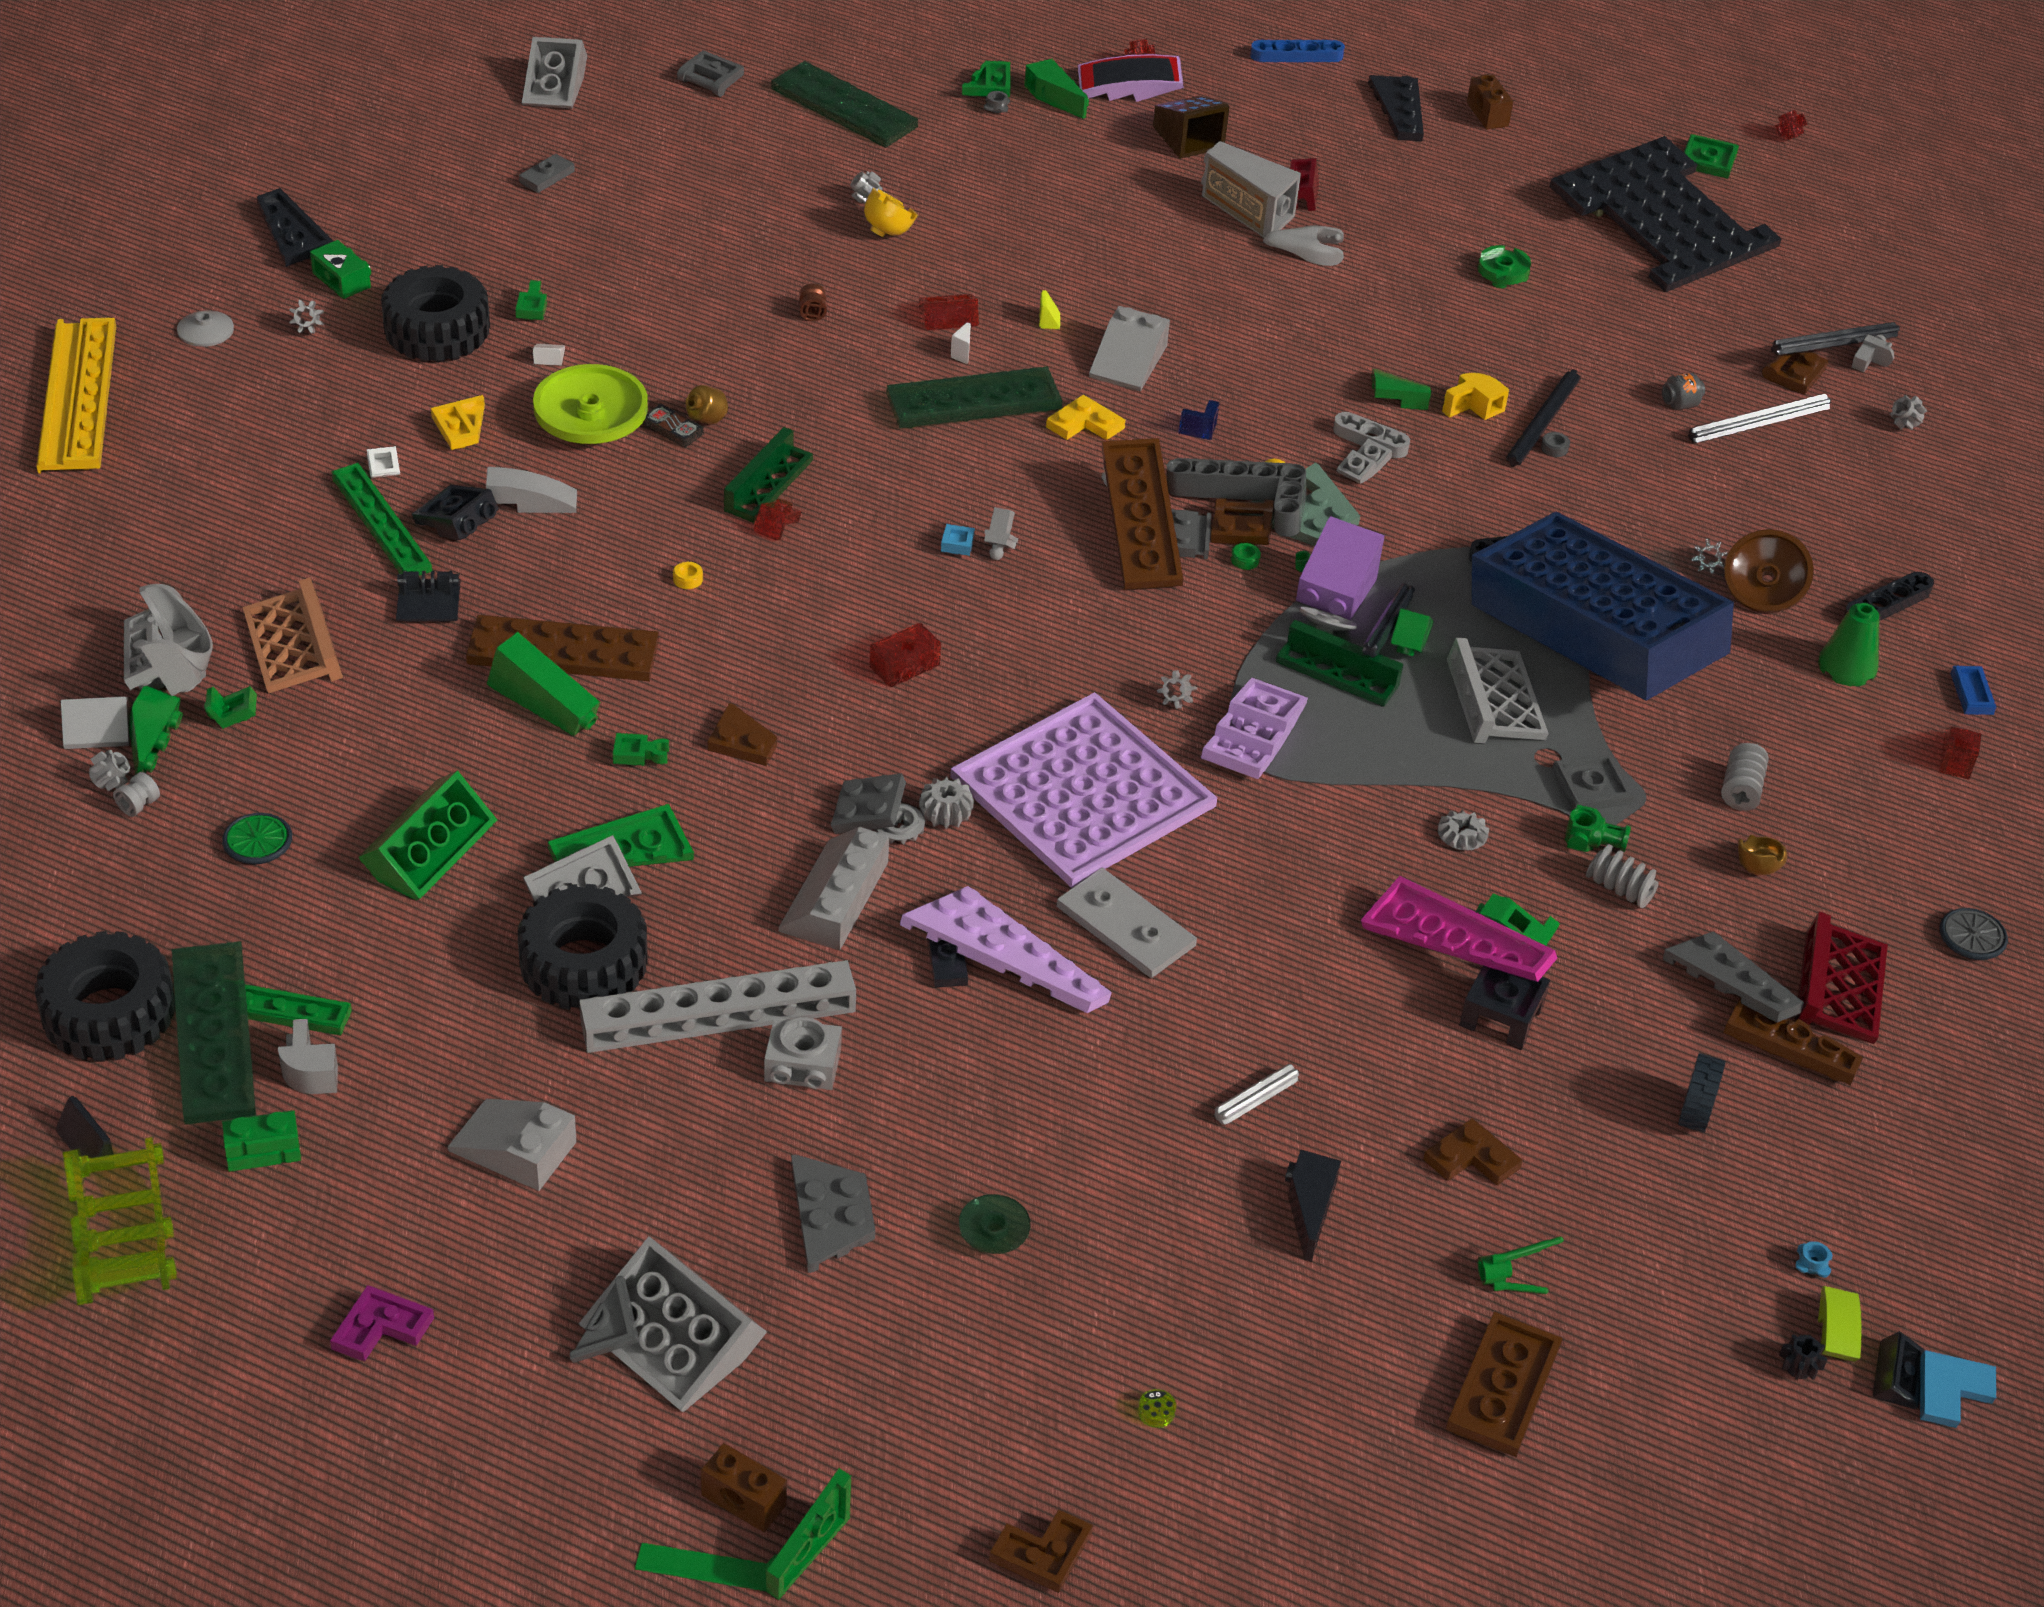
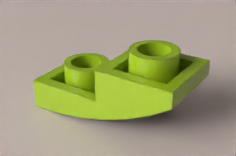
[1818,1286,1861,1362]

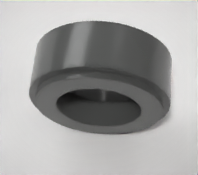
[1541,432,1570,457]

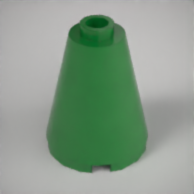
[1818,603,1879,686]

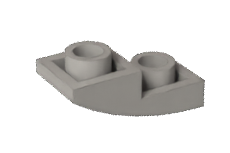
[1337,438,1392,484]

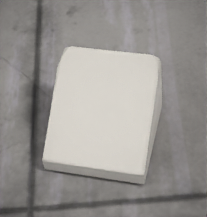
[951,322,971,364]
[533,344,565,366]
[367,446,400,478]

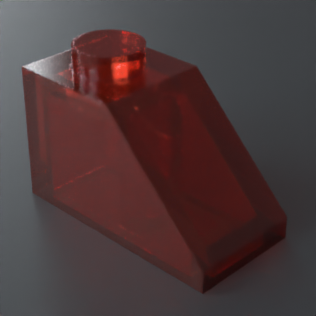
[1939,726,1982,780]

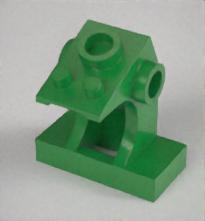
[1476,893,1560,946]

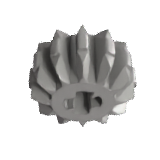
[919,776,974,829]

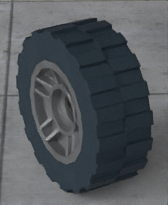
[1678,1053,1726,1133]

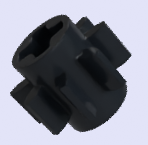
[1779,1334,1828,1380]

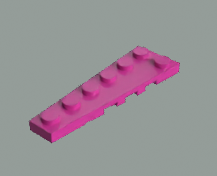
[1361,876,1557,982]

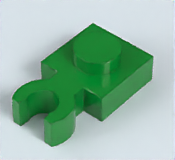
[613,733,669,766]

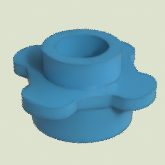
[1795,1241,1833,1278]

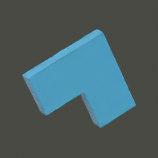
[1920,1350,1996,1428]

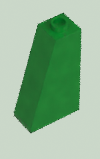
[487,632,600,736]

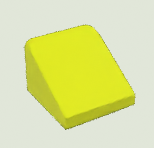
[1039,290,1060,329]

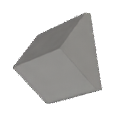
[61,697,133,749]

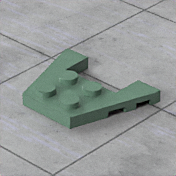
[1239,463,1360,547]

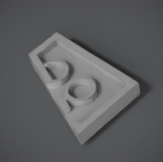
[523,835,642,902]

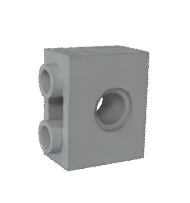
[764,1017,842,1090]

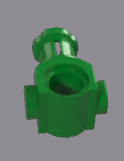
[1565,804,1631,853]

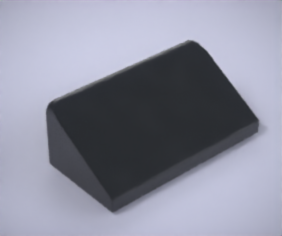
[56,1096,114,1173]
[1873,1331,1925,1409]

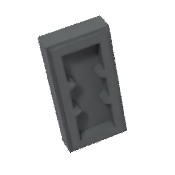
[519,154,575,193]

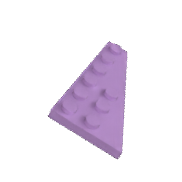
[900,886,1112,1013]

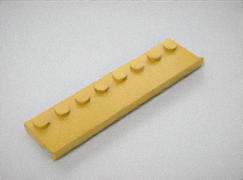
[36,318,116,474]

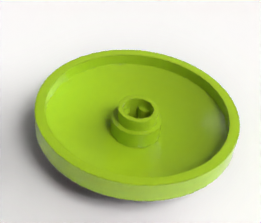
[533,364,648,444]

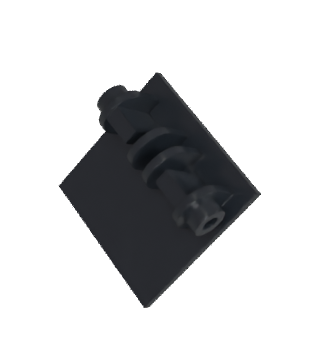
[396,571,461,622]

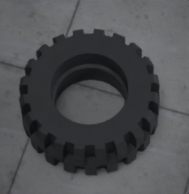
[381,265,490,362]
[517,884,648,1011]
[35,931,175,1062]

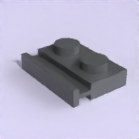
[1172,509,1211,559]

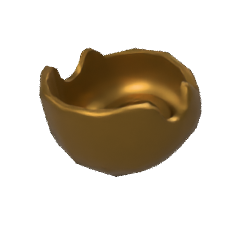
[1738,834,1787,876]

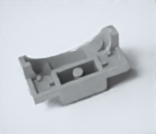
[124,584,213,696]

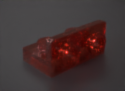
[919,293,979,330]

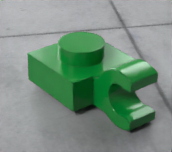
[515,280,547,320]

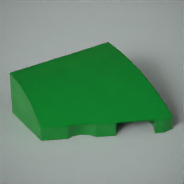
[1371,368,1431,410]

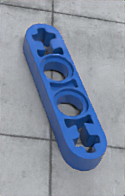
[1250,40,1345,62]

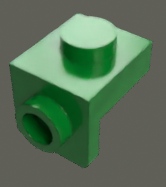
[204,686,257,729]

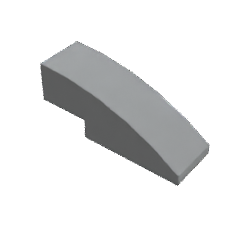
[486,467,577,513]

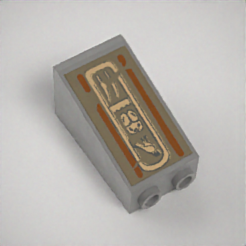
[1201,141,1301,238]

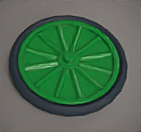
[222,813,292,864]

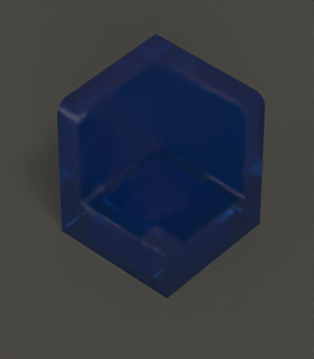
[1179,400,1220,440]

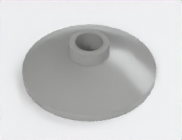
[177,310,234,347]
[1299,607,1357,634]

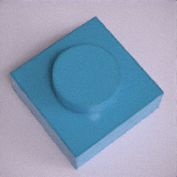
[941,524,975,556]

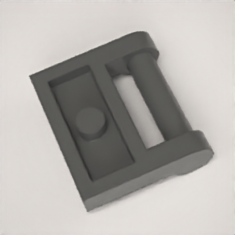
[677,50,744,97]

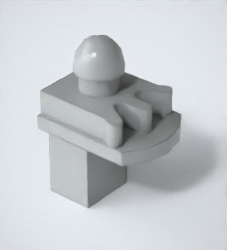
[1852,334,1894,372]
[984,507,1018,560]

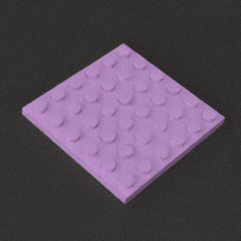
[951,692,1217,888]

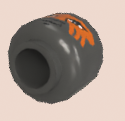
[1662,373,1705,410]

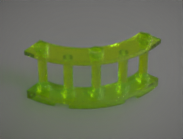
[63,1136,177,1305]

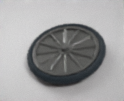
[1939,908,2008,960]

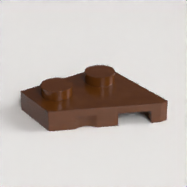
[707,703,777,766]

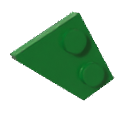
[962,60,1011,98]

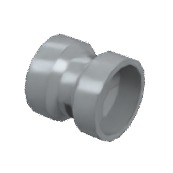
[113,772,160,817]

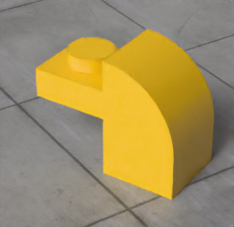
[1442,373,1509,420]

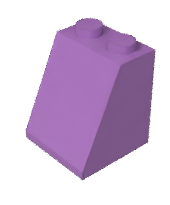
[1296,516,1385,620]

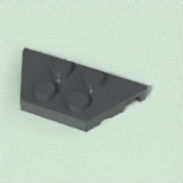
[791,1155,875,1273]

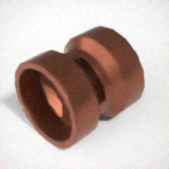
[799,283,827,321]

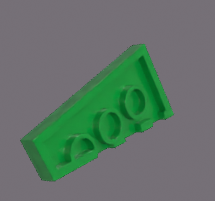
[548,804,694,867]

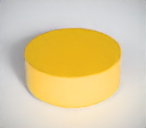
[673,562,703,589]

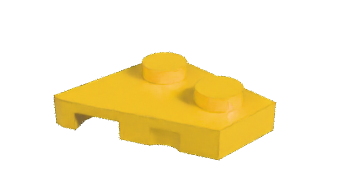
[431,395,485,450]

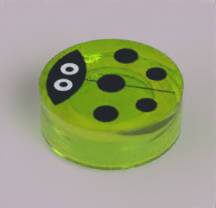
[1138,1389,1176,1428]

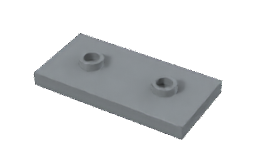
[1057,867,1197,978]

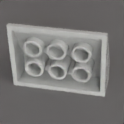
[579,1236,767,1412]

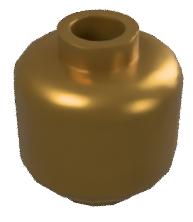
[686,385,728,425]

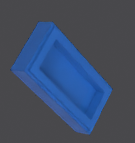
[1950,666,1996,715]

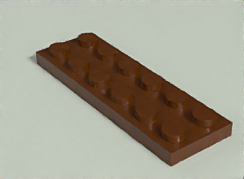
[1101,438,1184,590]
[466,615,659,682]

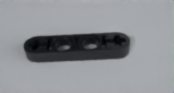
[1843,572,1934,621]

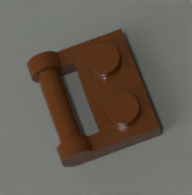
[1762,351,1829,395]
[1211,498,1275,545]

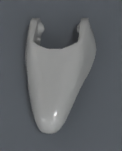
[1263,225,1344,266]

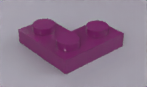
[330,1285,434,1362]

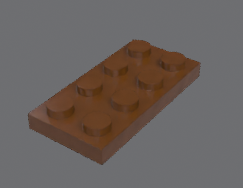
[1446,1312,1563,1457]

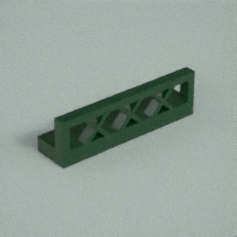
[724,427,813,523]
[1276,620,1404,707]

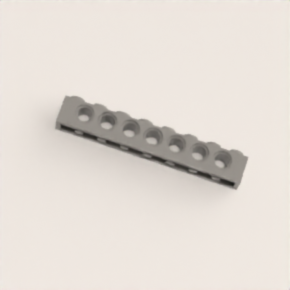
[579,960,856,1053]

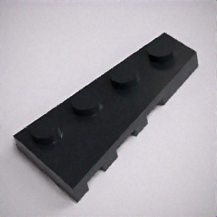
[1368,75,1424,142]
[257,188,333,267]

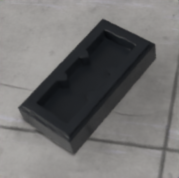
[927,932,968,988]

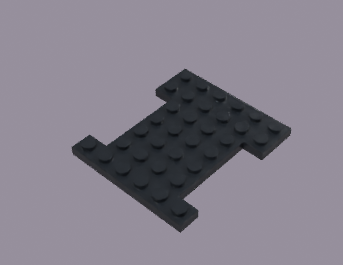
[1549,136,1782,292]

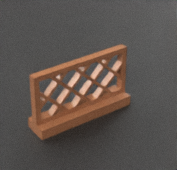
[243,577,343,694]

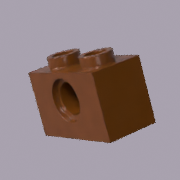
[1467,74,1514,130]
[701,1442,787,1533]

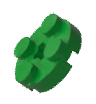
[1477,245,1531,289]

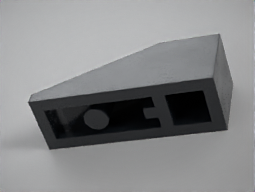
[1285,1150,1341,1262]

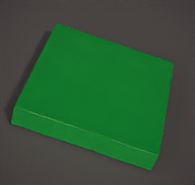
[1684,134,1739,179]

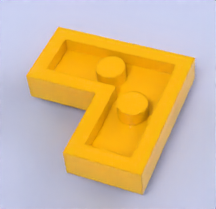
[1046,394,1125,441]

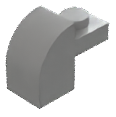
[278,1019,338,1094]

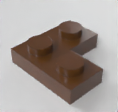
[1423,1118,1523,1185]
[989,1509,1093,1593]

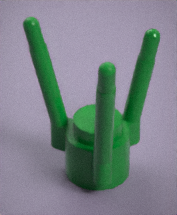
[1477,1236,1564,1294]

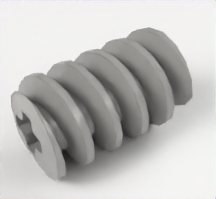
[1721,743,1769,811]
[1586,844,1659,908]

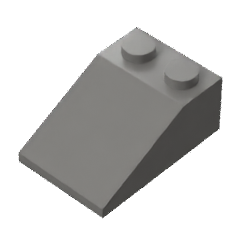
[522,37,587,109]
[1089,306,1170,392]
[448,1099,576,1191]

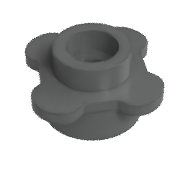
[984,91,1010,113]

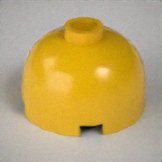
[864,187,918,237]

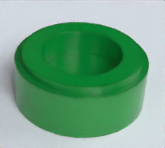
[1231,543,1261,570]

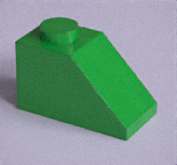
[1391,609,1434,657]

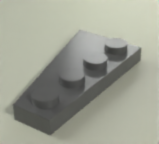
[1663,931,1804,1023]

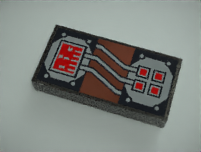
[642,404,704,448]

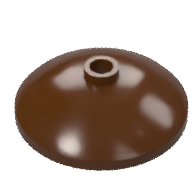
[1724,529,1814,613]

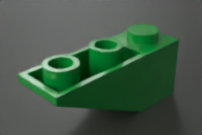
[1024,59,1089,119]
[129,686,183,775]

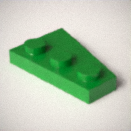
[765,1468,851,1600]

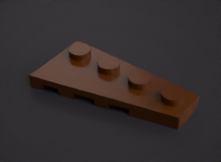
[1723,997,1863,1086]

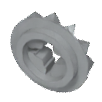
[874,803,925,845]
[1438,809,1489,850]

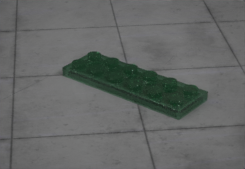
[771,61,918,148]
[886,366,1062,428]
[172,941,257,1125]

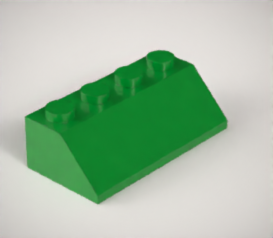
[358,770,497,901]

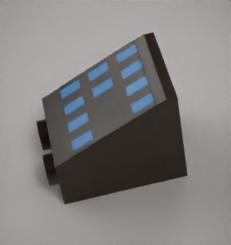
[1153,96,1230,159]

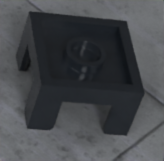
[1459,965,1551,1050]

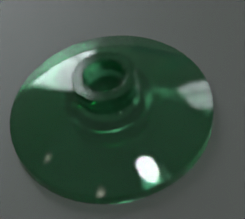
[959,1194,1031,1254]

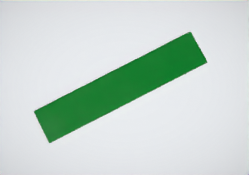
[635,1543,785,1594]

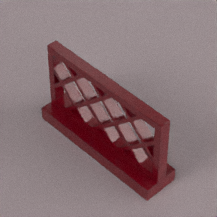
[1795,911,1888,1044]

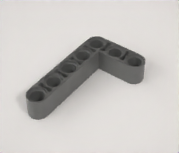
[1166,458,1306,537]

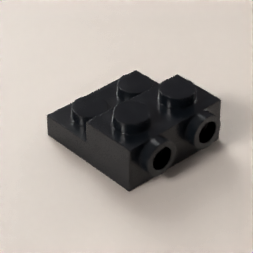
[411,485,499,541]

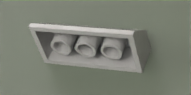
[779,827,889,951]

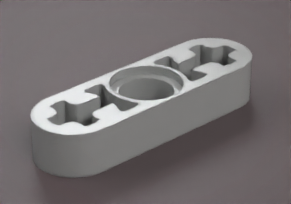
[1333,412,1410,458]

